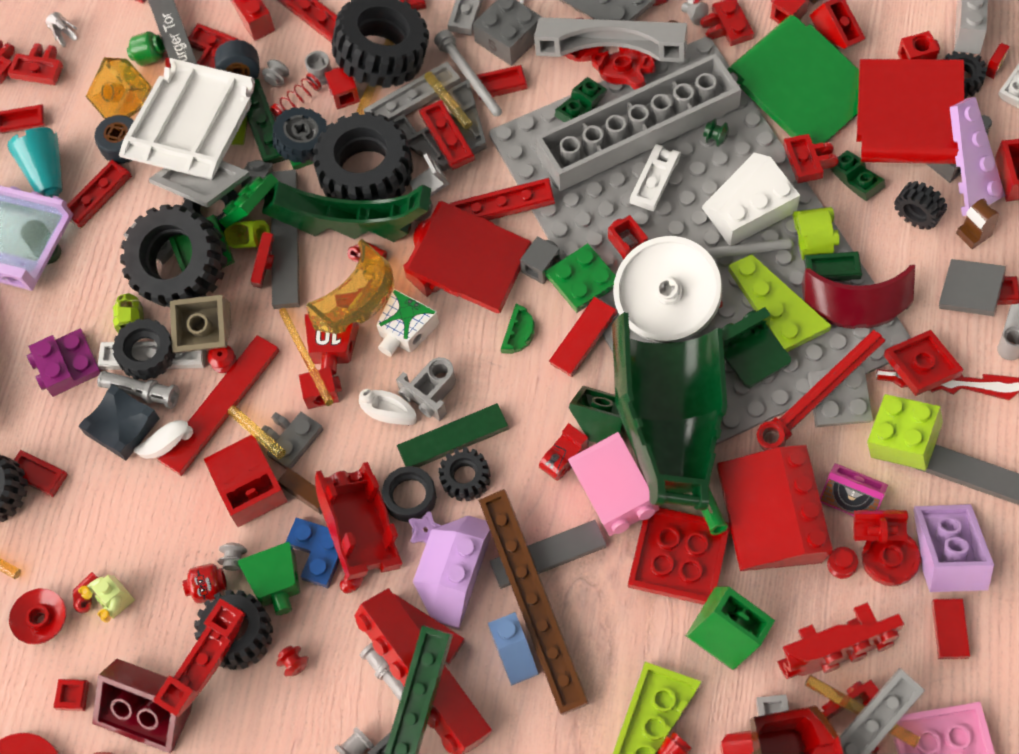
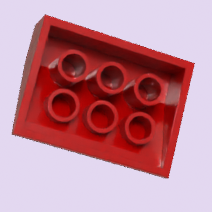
[716,445,833,571]

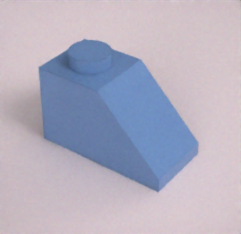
[488,612,539,686]

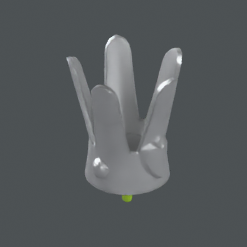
[46,12,77,47]

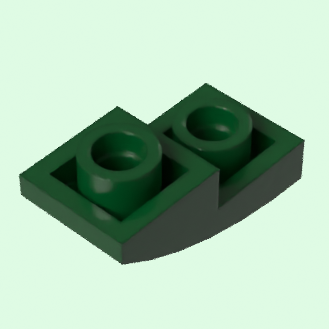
[555,77,607,123]
[830,150,885,201]

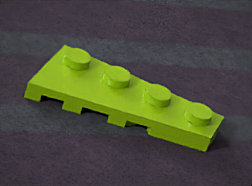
[728,254,831,352]
[613,662,702,754]

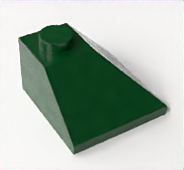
[569,386,625,444]

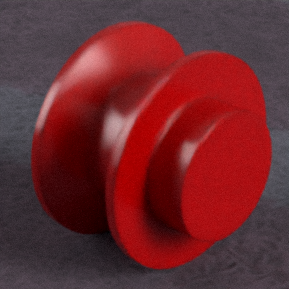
[207,345,237,373]
[827,547,858,579]
[276,645,309,677]

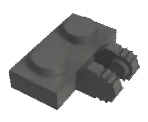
[260,412,323,469]

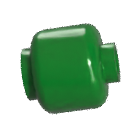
[127,31,165,66]

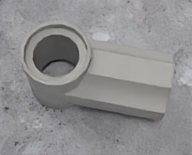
[997,303,1019,361]

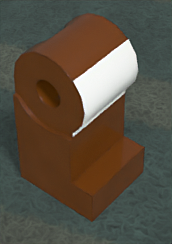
[956,198,999,249]

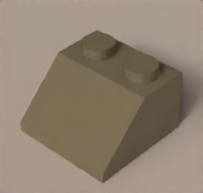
[170,295,231,353]

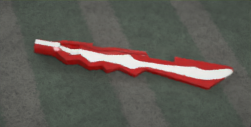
[876,369,1019,400]

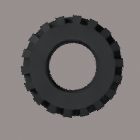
[0,454,28,522]
[194,590,273,670]

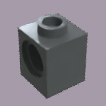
[520,236,560,284]

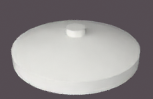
[614,236,722,343]

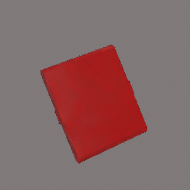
[404,201,532,313]

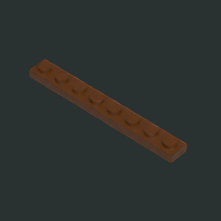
[478,489,589,715]

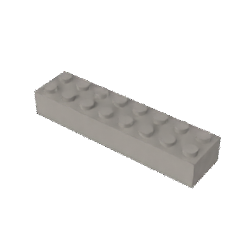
[535,53,741,191]

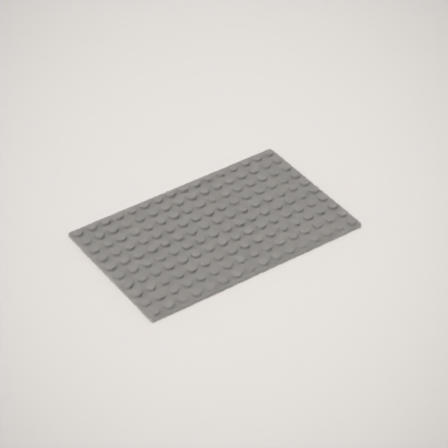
[489,37,911,445]

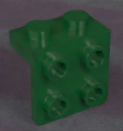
[722,307,791,388]

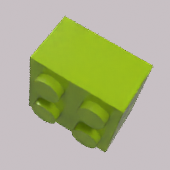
[867,394,943,471]

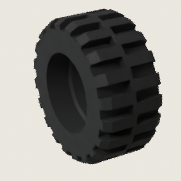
[331,0,429,88]
[313,112,413,201]
[120,204,227,307]

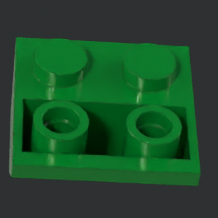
[685,586,775,670]

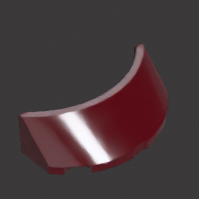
[802,265,915,329]

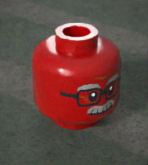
[183,563,227,604]

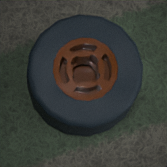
[214,40,260,80]
[94,115,134,164]

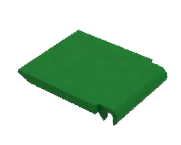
[727,15,859,144]

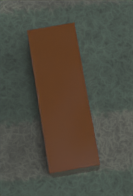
[278,468,322,515]

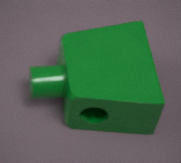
[237,541,300,616]

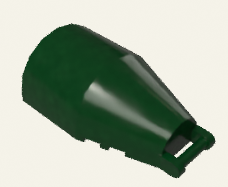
[612,312,728,511]

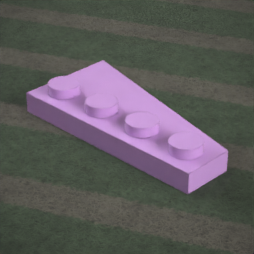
[950,97,1005,216]

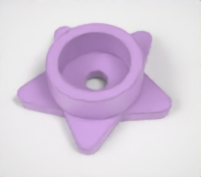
[409,511,441,543]

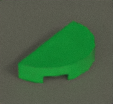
[500,304,535,354]

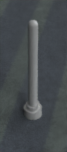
[434,30,502,117]
[705,238,794,259]

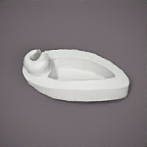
[359,389,417,425]
[134,420,193,459]

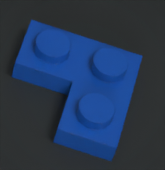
[285,517,340,589]

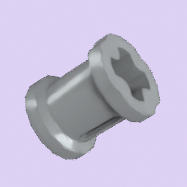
[334,727,374,754]

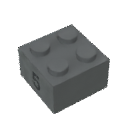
[473,0,541,66]

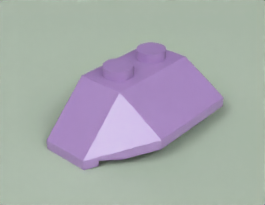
[413,516,491,629]

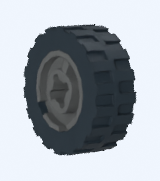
[273,107,328,163]

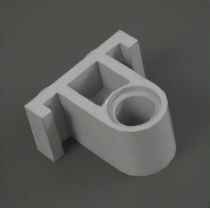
[396,357,456,421]

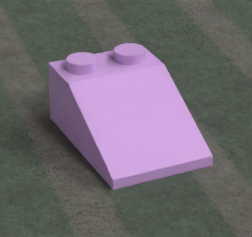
[913,504,994,592]

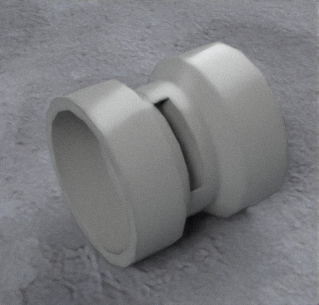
[305,51,332,85]

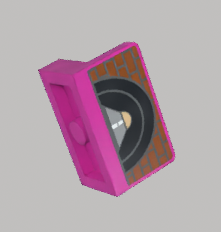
[820,463,888,516]

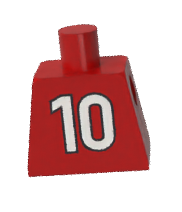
[305,313,359,375]

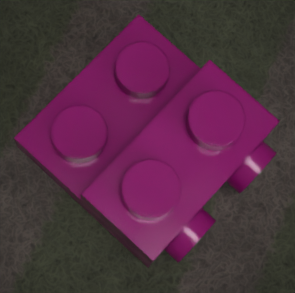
[26,328,101,397]

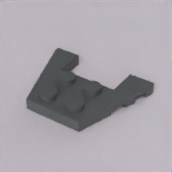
[559,0,656,21]
[393,79,487,172]

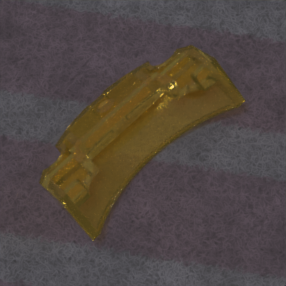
[305,239,395,334]

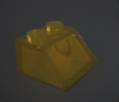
[85,57,153,119]

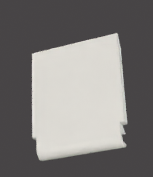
[119,58,254,180]

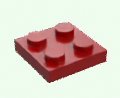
[883,330,964,396]

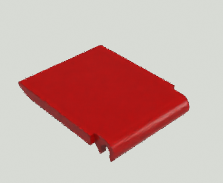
[856,59,964,164]

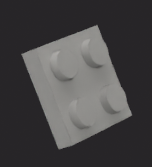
[807,366,873,427]

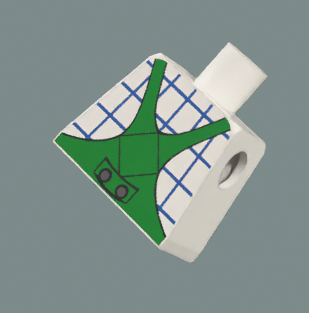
[377,289,439,357]

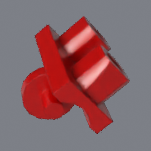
[853,510,908,544]

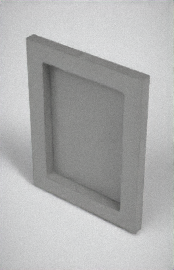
[149,161,250,208]

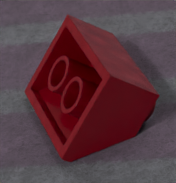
[92,658,192,754]

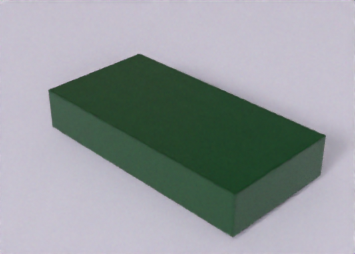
[804,251,862,281]

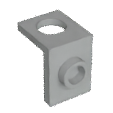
[410,153,449,197]

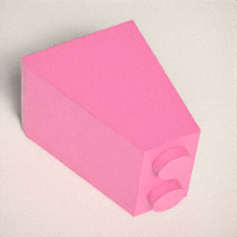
[568,432,660,536]

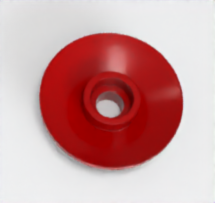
[9,588,66,645]

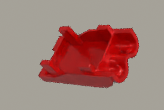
[315,462,403,580]
[777,602,904,679]

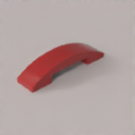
[153,598,245,717]

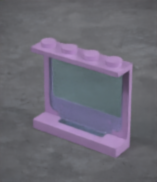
[0,185,73,291]

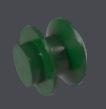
[703,119,729,147]

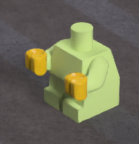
[78,575,135,623]

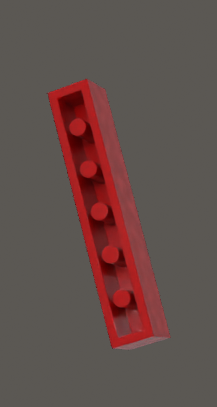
[354,588,493,754]

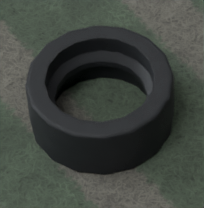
[382,466,437,523]

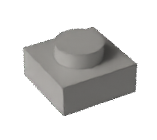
[756,694,789,716]

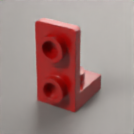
[821,679,880,720]

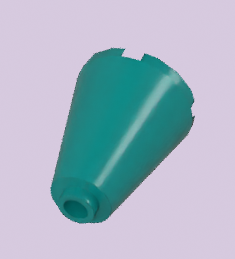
[8,127,63,198]

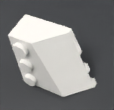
[702,153,800,246]

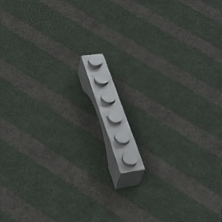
[534,17,687,62]

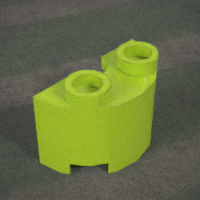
[792,207,839,260]

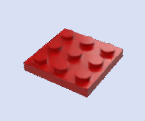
[628,507,730,605]

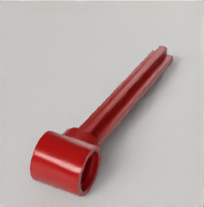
[756,330,886,451]

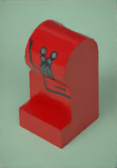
[539,423,589,481]

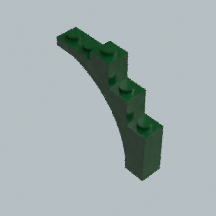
[262,181,432,242]

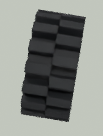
[943,51,987,99]
[894,181,947,230]
[438,447,491,502]

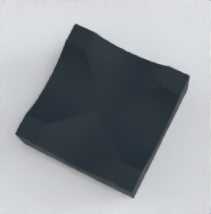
[79,384,160,461]

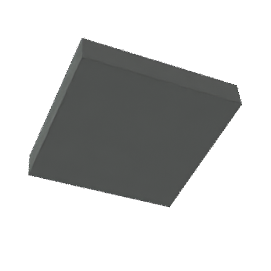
[939,259,1006,316]

